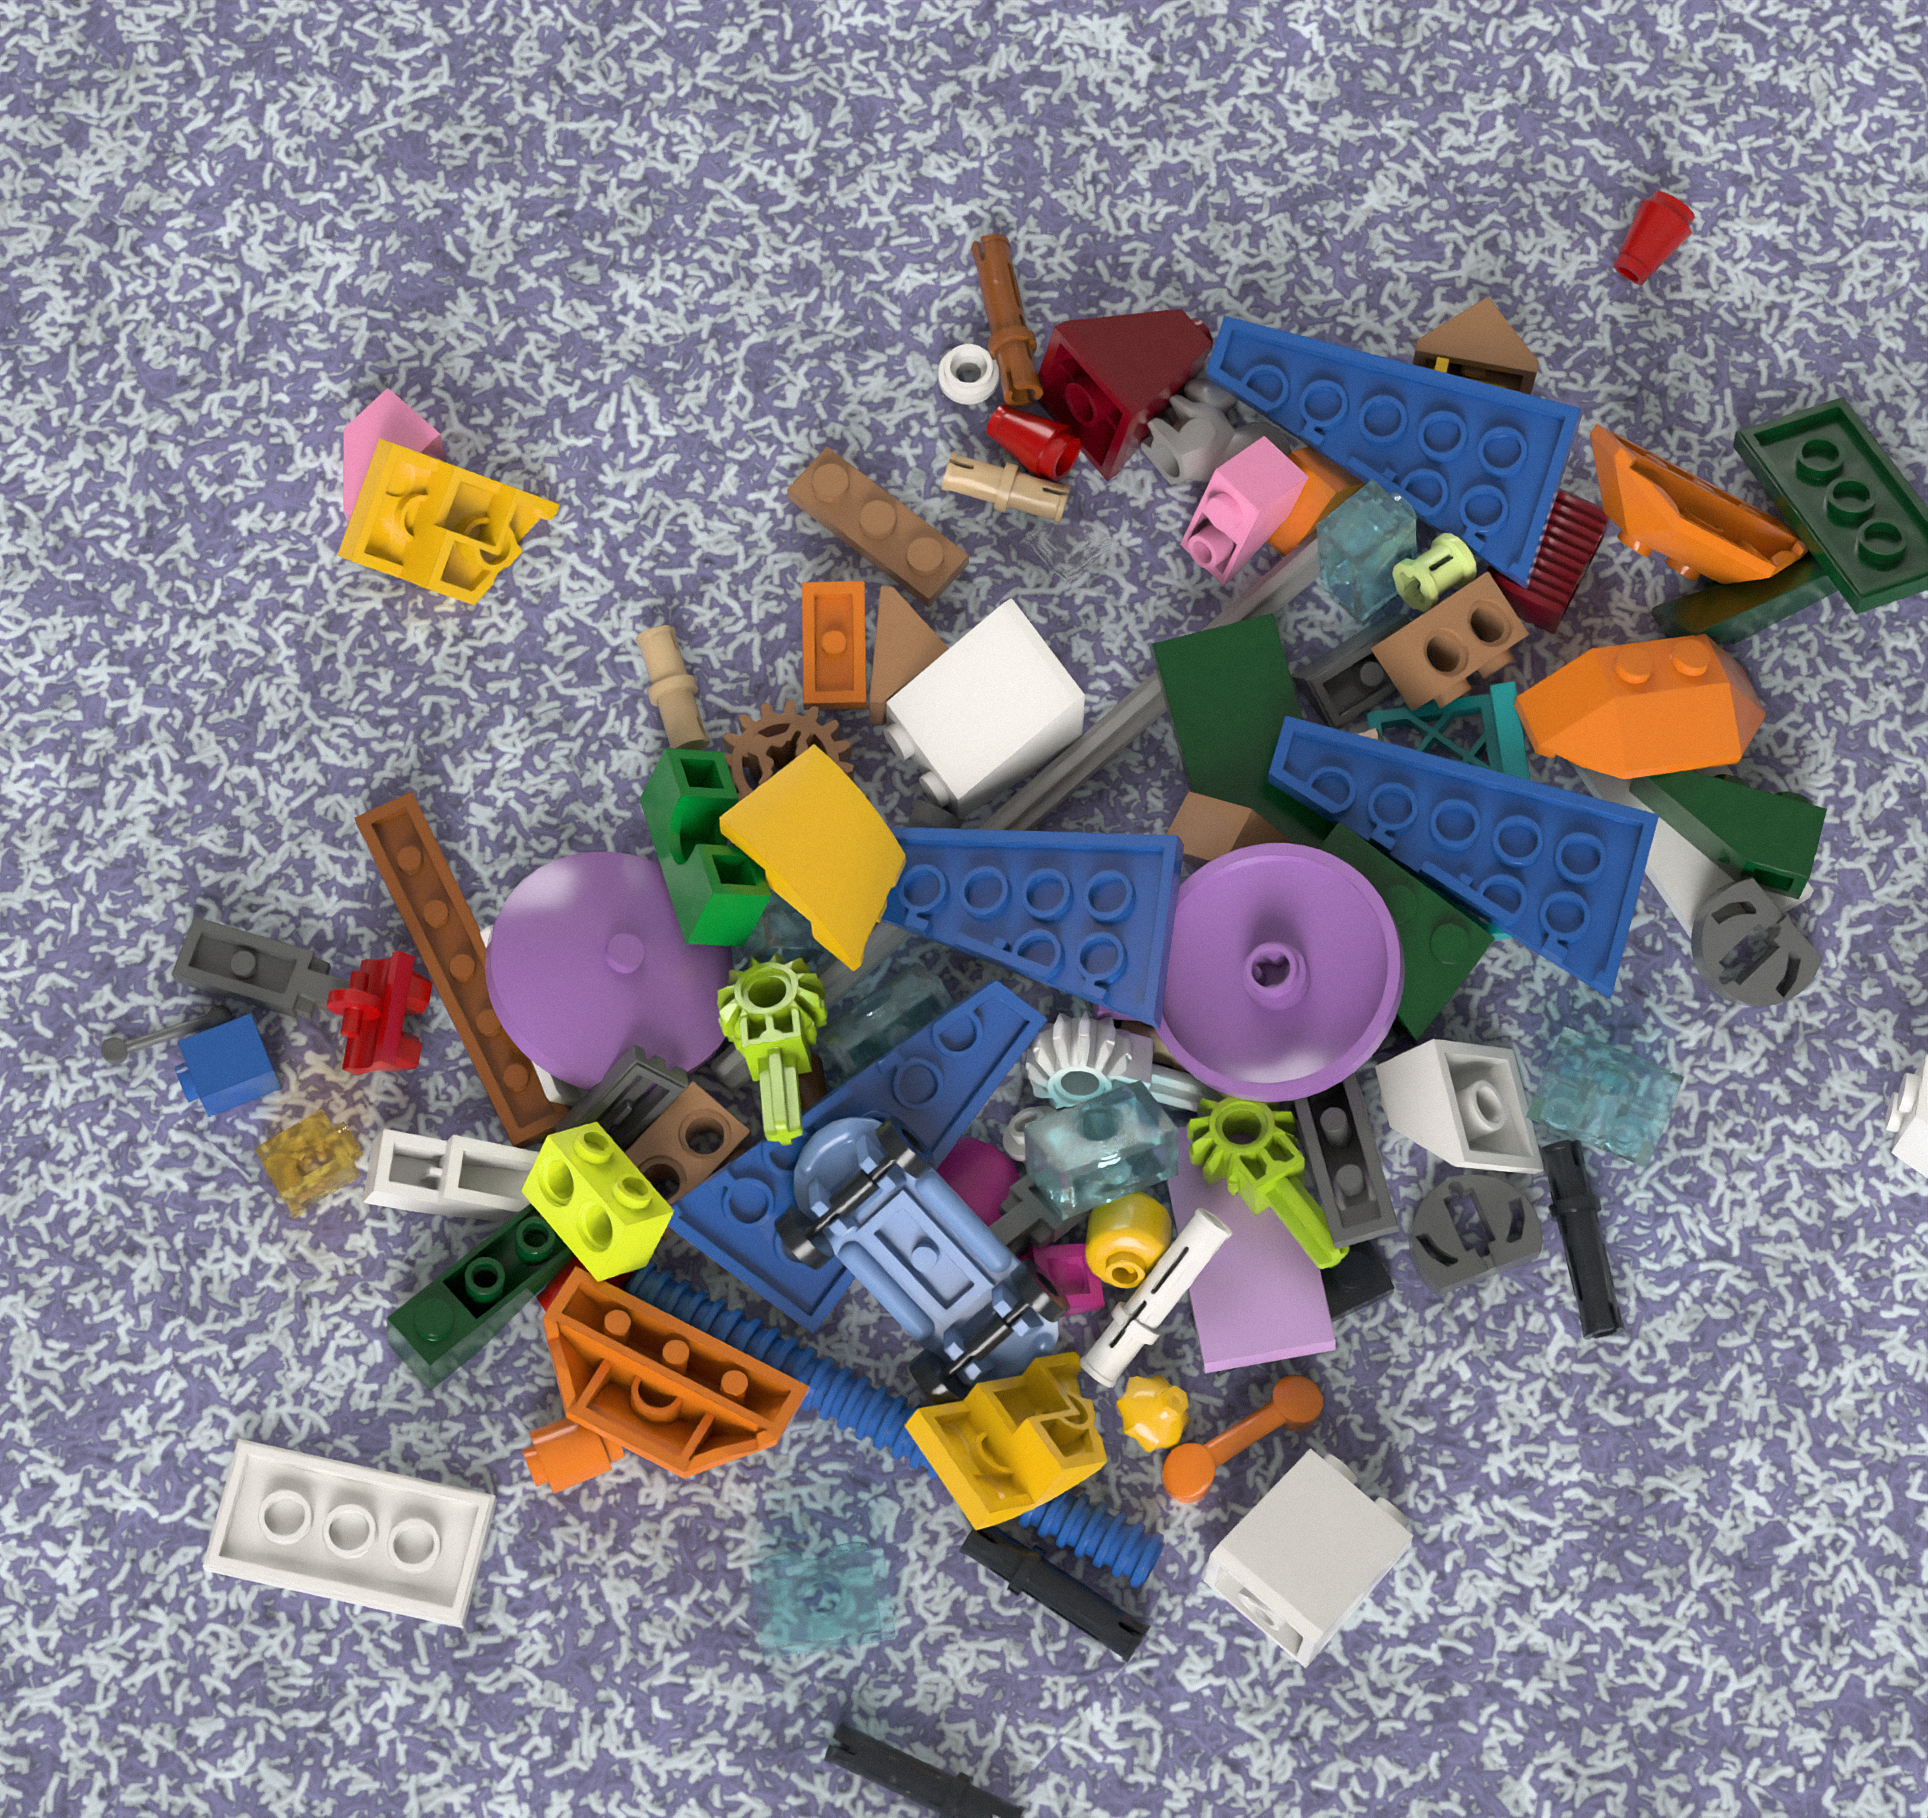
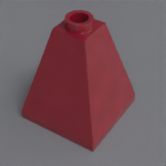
[1031,309,1213,482]

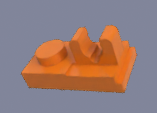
[802,581,867,710]

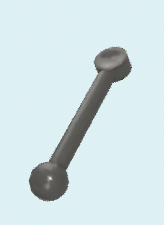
[101,1005,232,1065]

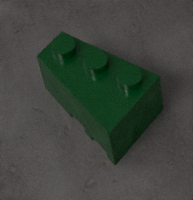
[1318,822,1495,1047]

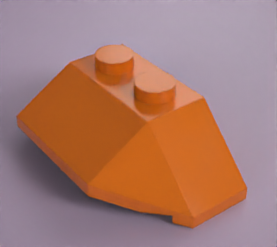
[1590,424,1808,585]
[1513,634,1767,779]
[542,1266,809,1478]

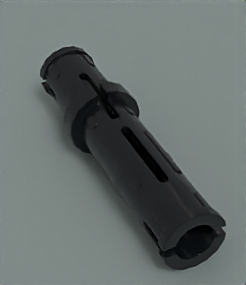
[1540,1140,1625,1340]
[959,1525,1151,1663]
[824,1721,1027,1818]

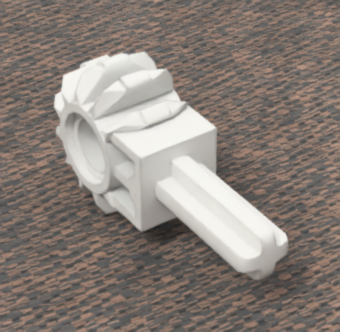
[1026,1011,1219,1120]

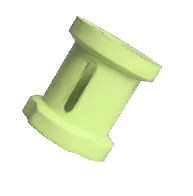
[1392,533,1477,612]

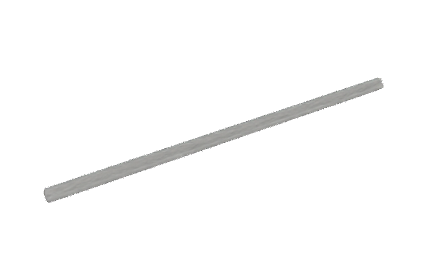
[710,485,1399,1092]

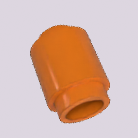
[521,1417,625,1494]

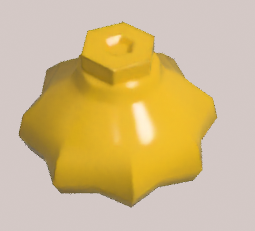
[1116,1374,1191,1452]

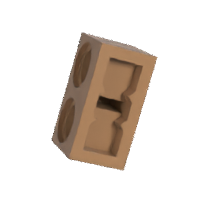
[1371,571,1529,711]
[624,1081,753,1242]

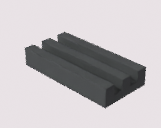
[556,1044,688,1152]

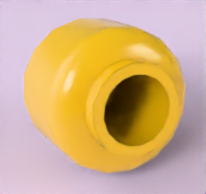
[1085,1190,1172,1288]

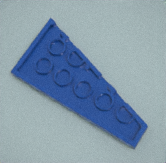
[1206,316,1582,589]
[1268,715,1659,999]
[881,827,1184,1029]
[667,979,1048,1335]

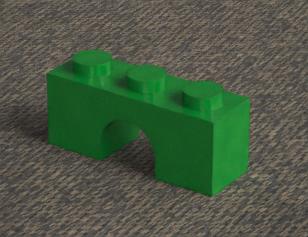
[639,748,771,947]

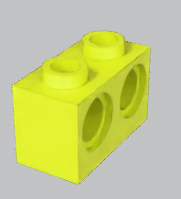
[521,1122,674,1282]

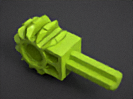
[717,951,828,1146]
[1187,1092,1350,1269]

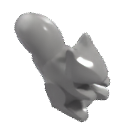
[1141,378,1292,485]

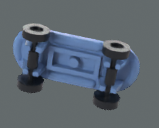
[774,1115,1070,1405]

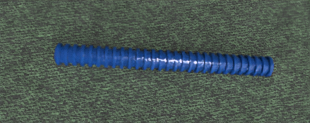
[624,1260,1165,1589]

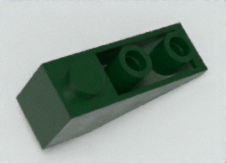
[1629,770,1827,900]
[387,1203,575,1391]

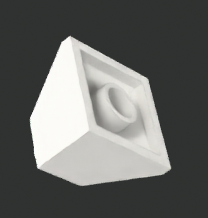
[1375,1039,1544,1174]

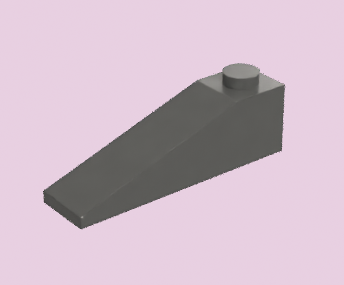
[1294,1071,1400,1249]

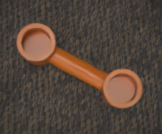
[1161,1374,1323,1503]

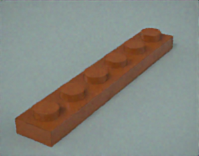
[354,792,569,1149]

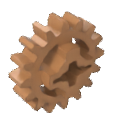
[723,700,854,803]

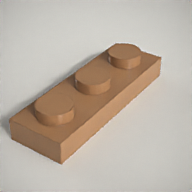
[787,446,969,607]

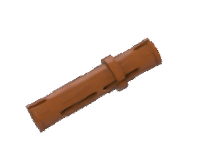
[971,234,1043,407]

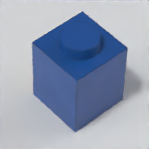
[174,1013,281,1117]

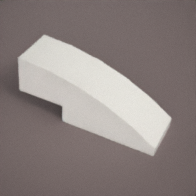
[363,1128,539,1222]

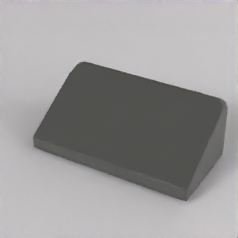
[1291,613,1435,729]

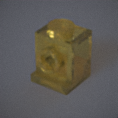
[254,1109,363,1219]

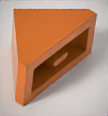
[1266,446,1367,558]

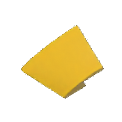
[337,438,560,605]
[719,744,906,972]
[904,1351,1107,1530]

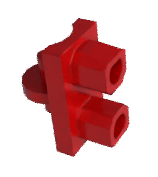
[326,951,433,1075]

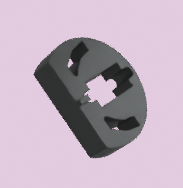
[1691,878,1822,1006]
[1409,1174,1542,1296]

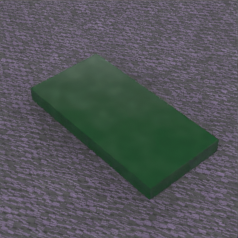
[1733,397,1928,614]
[1150,613,1334,849]

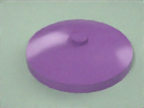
[1154,843,1405,1102]
[485,852,741,1094]

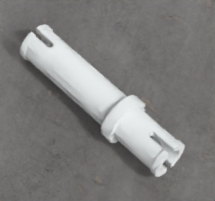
[1079,1208,1233,1388]

